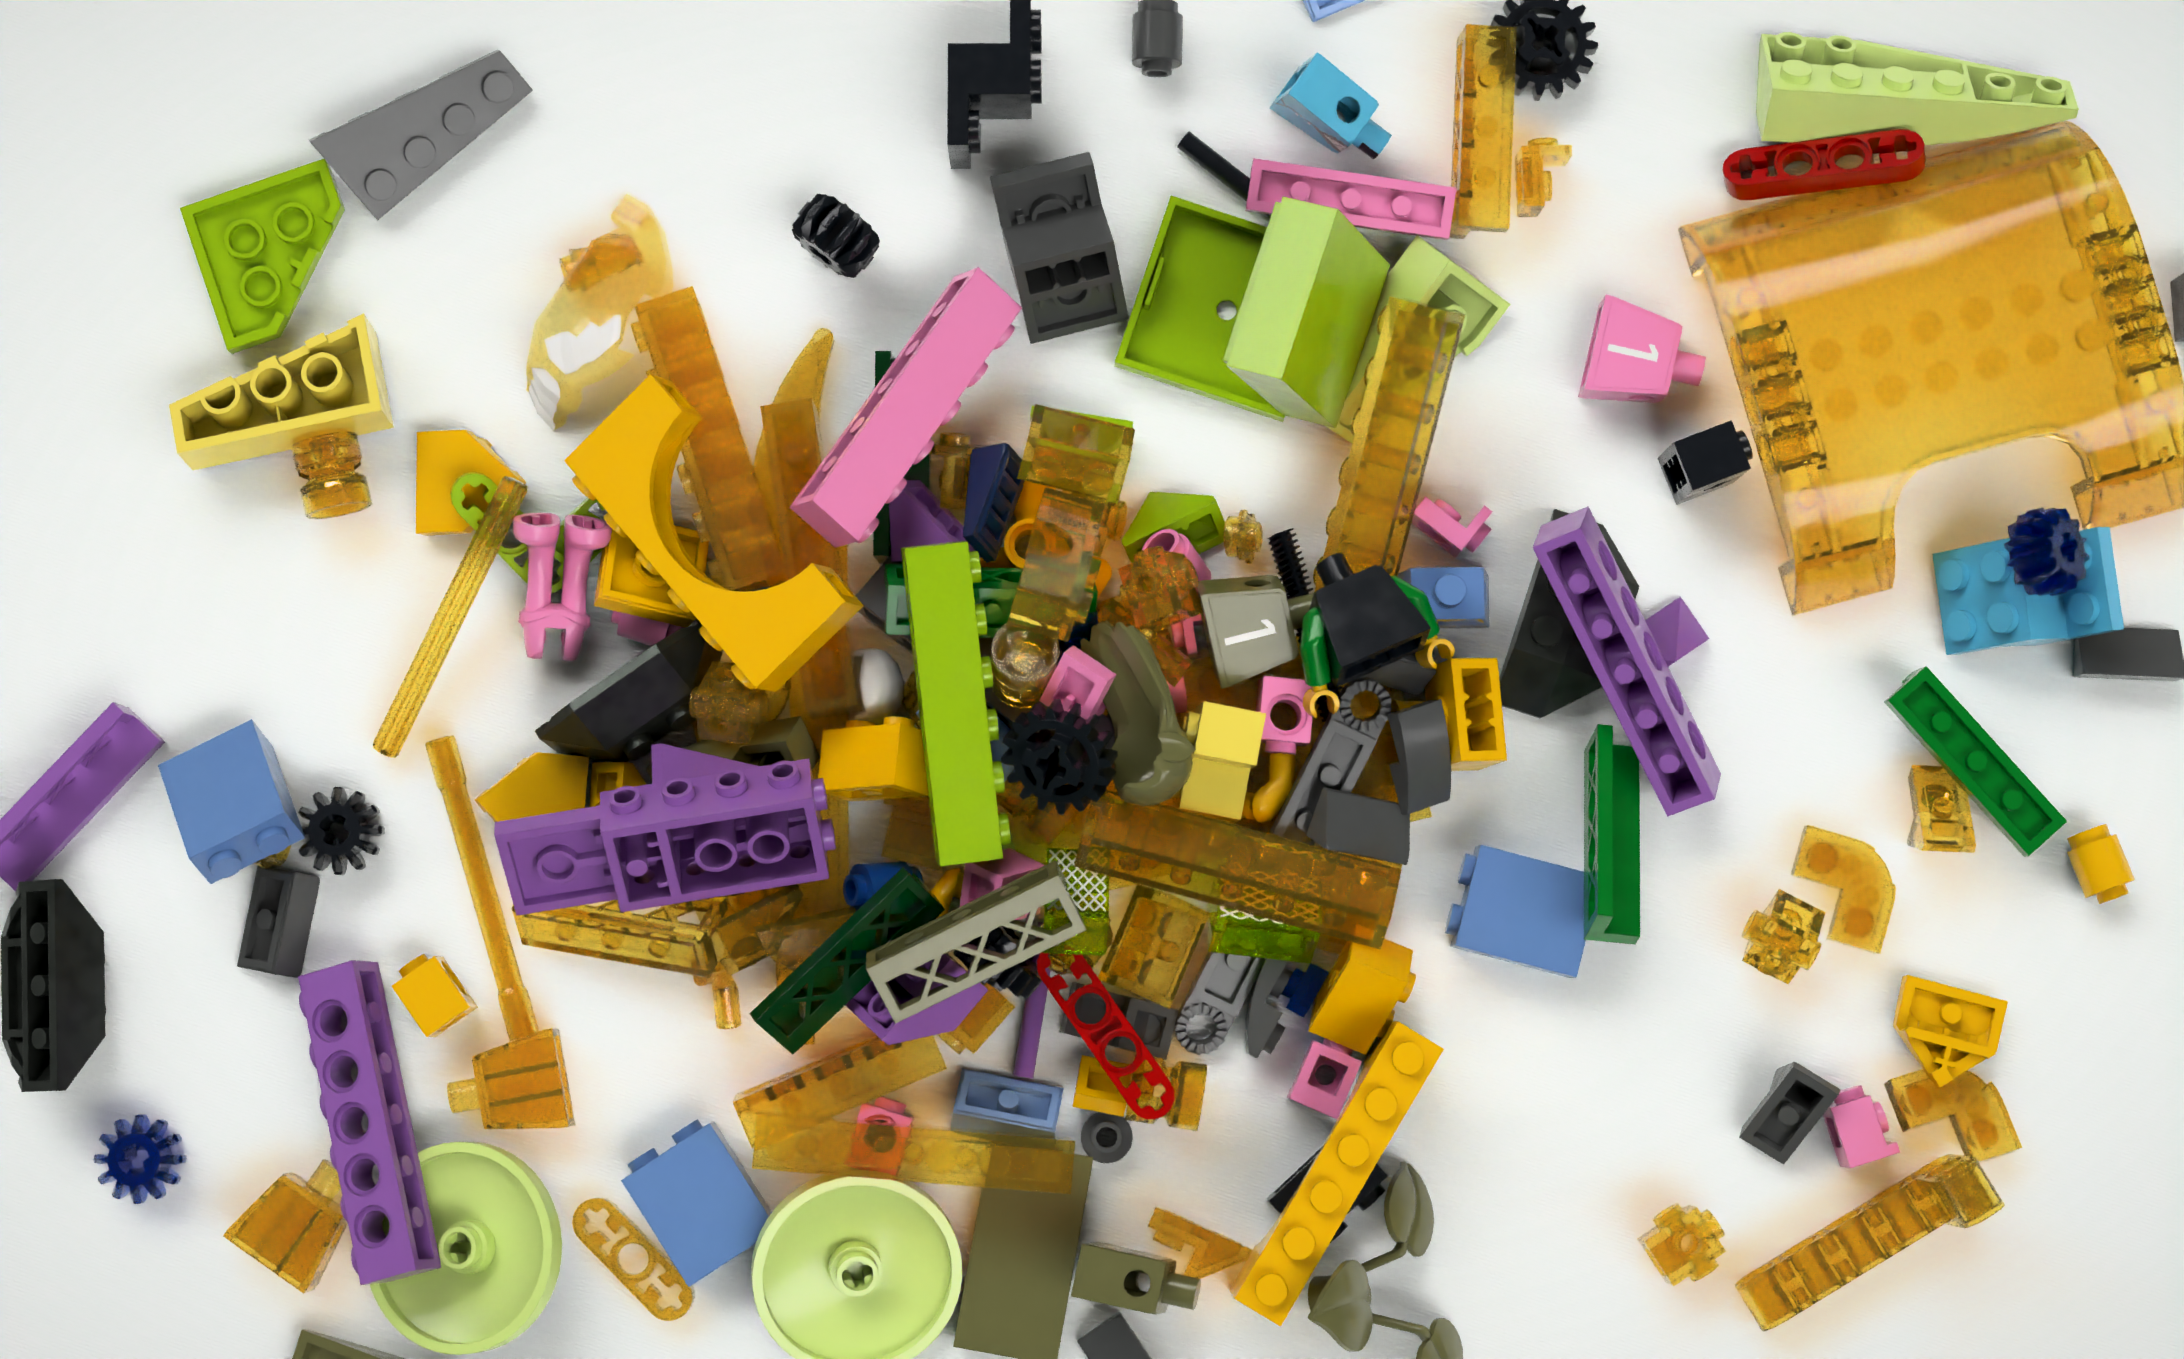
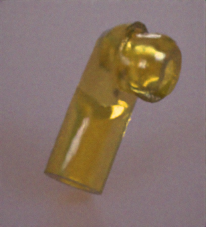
[692,954,742,1029]

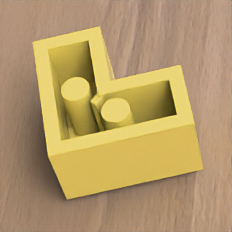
[1171,701,1266,822]

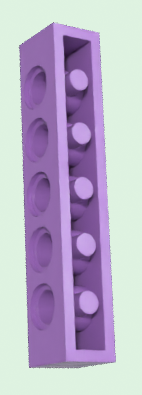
[1532,506,1721,817]
[298,960,441,1285]

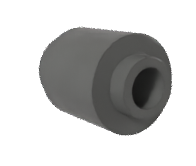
[1132,0,1183,77]

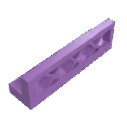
[0,702,165,892]

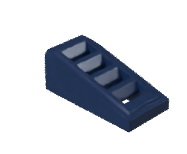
[963,443,1027,563]

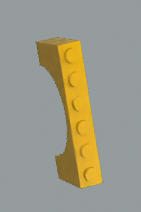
[564,374,864,692]
[1229,1021,1444,1327]

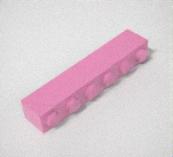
[789,267,1022,548]

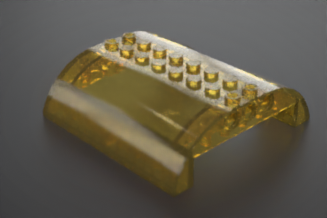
[1678,121,2184,616]

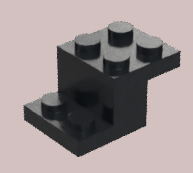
[947,0,1042,169]

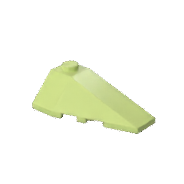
[1326,235,1511,447]

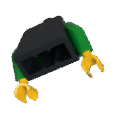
[1300,553,1455,718]

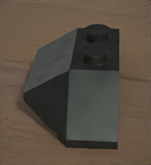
[1499,509,1640,719]
[535,619,723,762]
[1,879,106,1092]

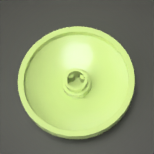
[370,1142,562,1355]
[751,1169,962,1359]

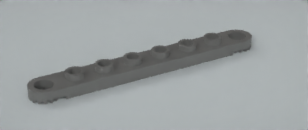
[1174,677,1392,1055]

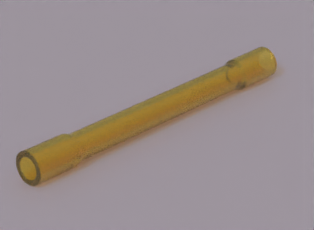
[425,735,540,1041]

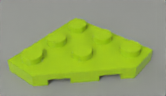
[180,159,345,354]

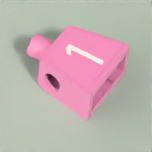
[1578,295,1706,403]

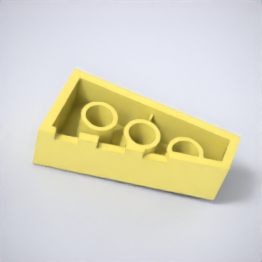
[169,313,394,471]

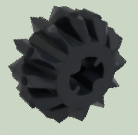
[792,194,880,278]
[298,787,385,875]

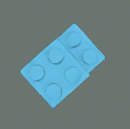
[1932,527,2124,655]

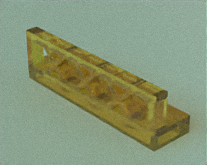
[1449,24,1517,239]
[511,896,728,978]
[733,1035,947,1150]

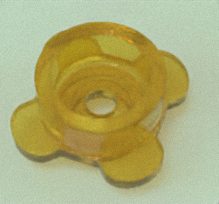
[1224,509,1263,564]

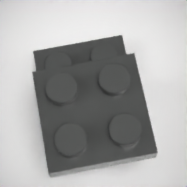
[990,152,1129,344]

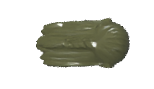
[1080,620,1196,807]

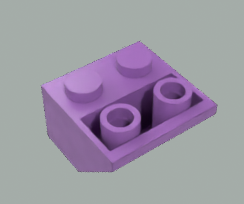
[845,953,988,1045]

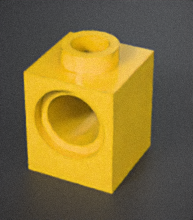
[392,954,478,1037]

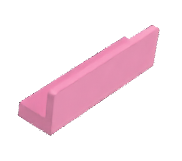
[1245,158,1457,240]

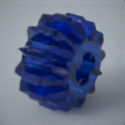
[2004,507,2090,596]
[93,1114,187,1204]

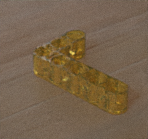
[1734,1154,2005,1331]

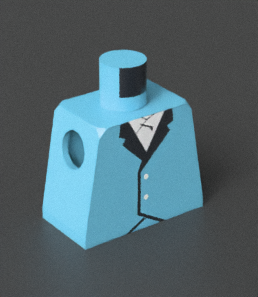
[1270,52,1392,160]

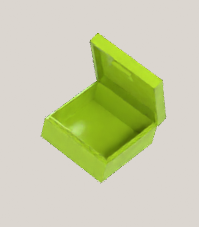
[1114,196,1390,428]

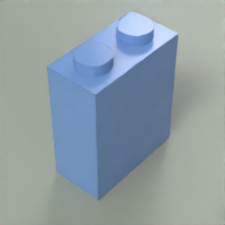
[158,719,305,884]
[1445,845,1586,978]
[621,1119,772,1287]

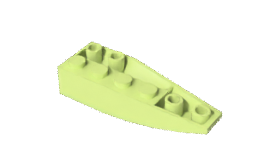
[1756,32,2079,145]

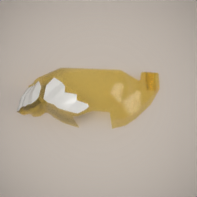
[526,194,674,431]

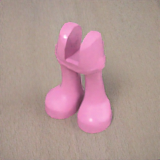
[513,513,612,661]

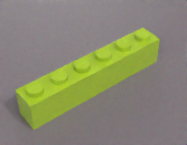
[901,541,1011,866]

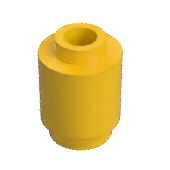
[2067,824,2135,904]

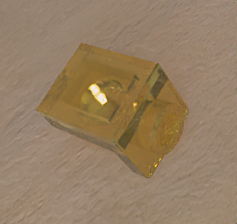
[1514,138,1572,217]
[928,432,986,510]

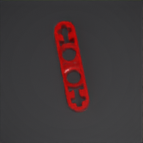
[1722,129,1926,200]
[1037,941,1175,1119]

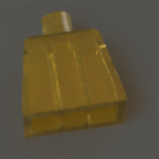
[447,1028,576,1129]
[223,1159,348,1294]

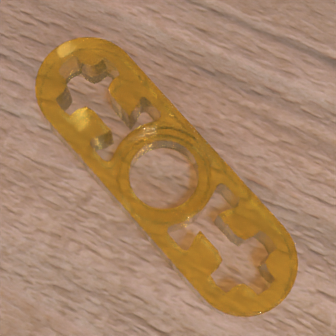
[572,1197,695,1321]

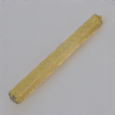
[373,476,527,758]

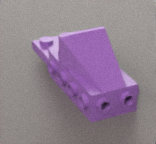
[494,743,836,916]

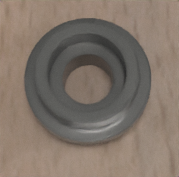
[1081,1112,1133,1163]

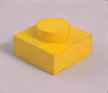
[1072,1055,1131,1117]

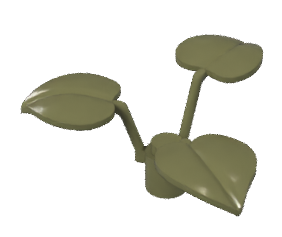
[1308,1161,1463,1359]

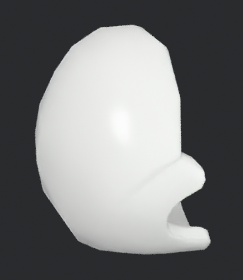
[850,648,905,725]

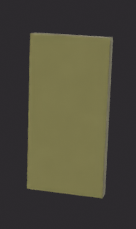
[953,1138,1094,1359]

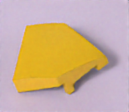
[416,430,526,536]
[474,752,589,822]
[1893,975,2008,1088]

